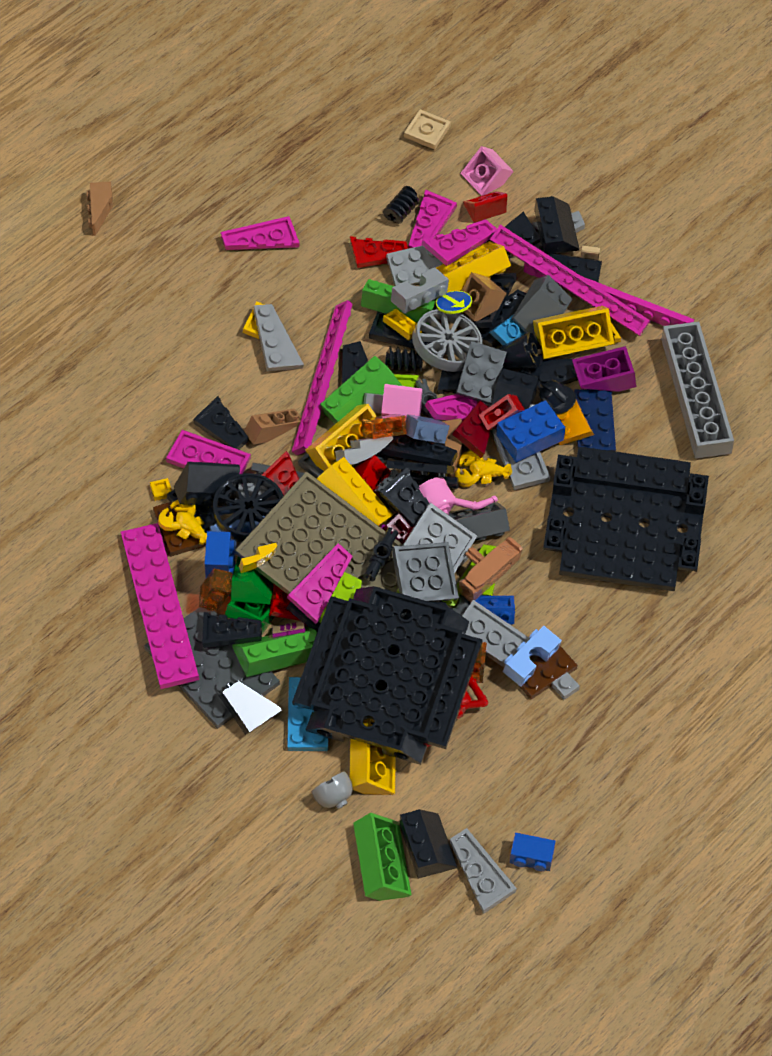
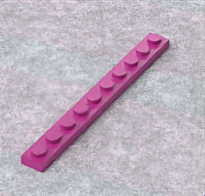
[490,225,650,336]
[524,263,695,326]
[291,300,353,455]

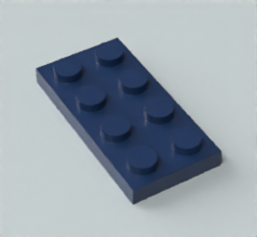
[574,389,616,452]

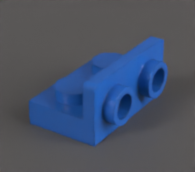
[475,596,515,624]

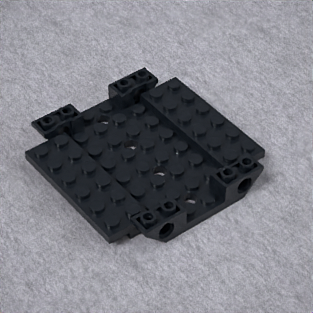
[543,446,709,591]
[292,586,483,765]

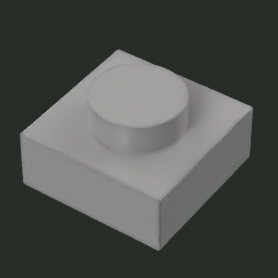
[552,672,580,700]

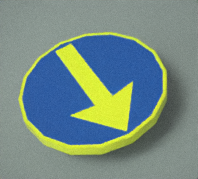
[436,291,472,314]

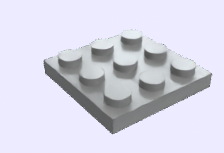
[402,503,477,573]

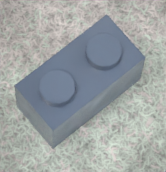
[402,414,450,444]

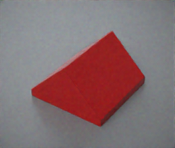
[463,191,508,223]

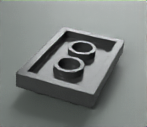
[456,341,507,405]

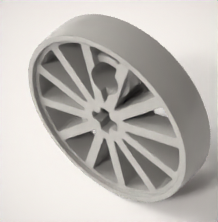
[412,309,482,372]

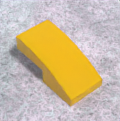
[239,543,277,573]

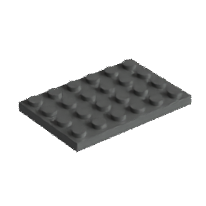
[144,602,280,729]

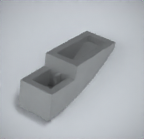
[335,435,393,465]

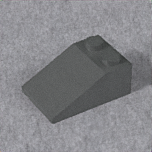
[512,275,572,334]

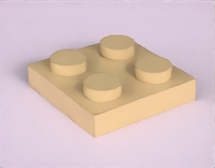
[404,109,451,150]

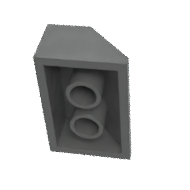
[449,502,510,540]

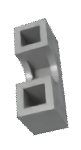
[391,267,449,313]

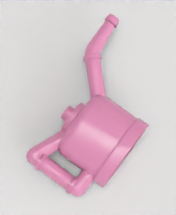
[419,477,498,515]

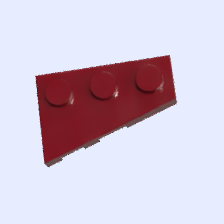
[452,400,490,458]

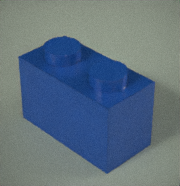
[510,832,556,871]

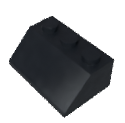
[534,196,579,254]
[174,462,240,507]
[399,809,457,879]

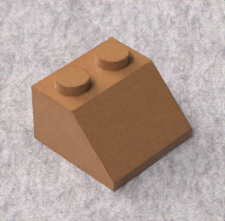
[462,272,506,322]

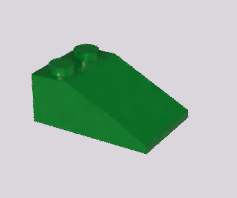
[225,598,275,634]

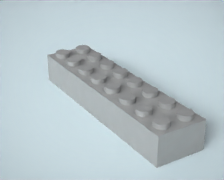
[661,322,734,459]

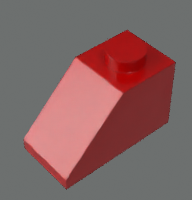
[479,394,525,431]

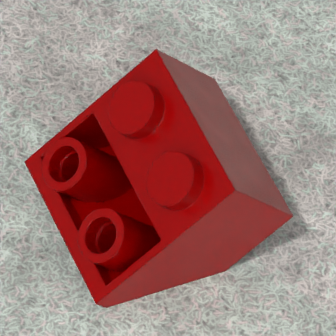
[354,455,390,503]

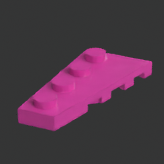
[408,190,457,249]
[287,543,353,624]

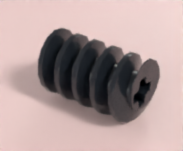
[383,186,419,224]
[385,346,423,372]

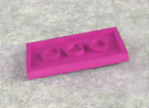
[166,430,251,474]

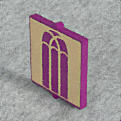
[272,621,305,638]

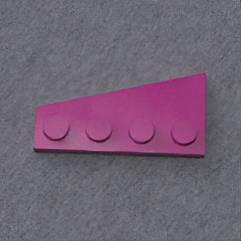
[221,216,300,250]
[422,219,497,266]

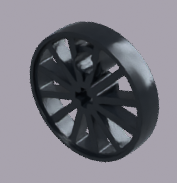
[212,473,284,542]

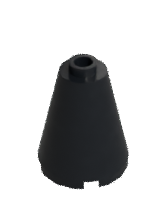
[498,332,543,369]

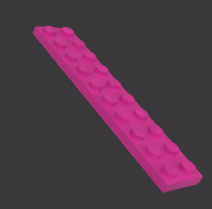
[121,523,199,689]

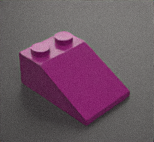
[572,346,637,392]

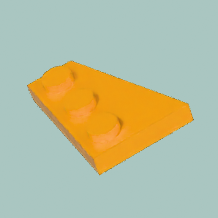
[555,400,594,445]

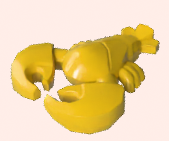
[455,450,512,487]
[158,500,207,545]

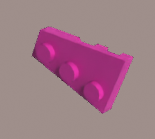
[425,394,478,421]

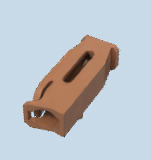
[458,537,523,602]

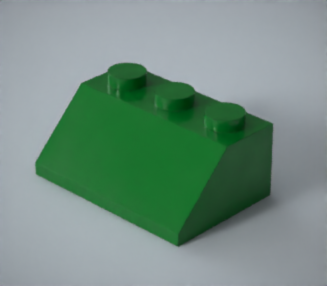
[231,556,274,604]

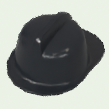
[539,380,576,414]

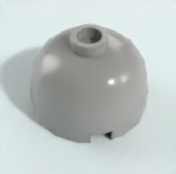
[311,771,353,809]

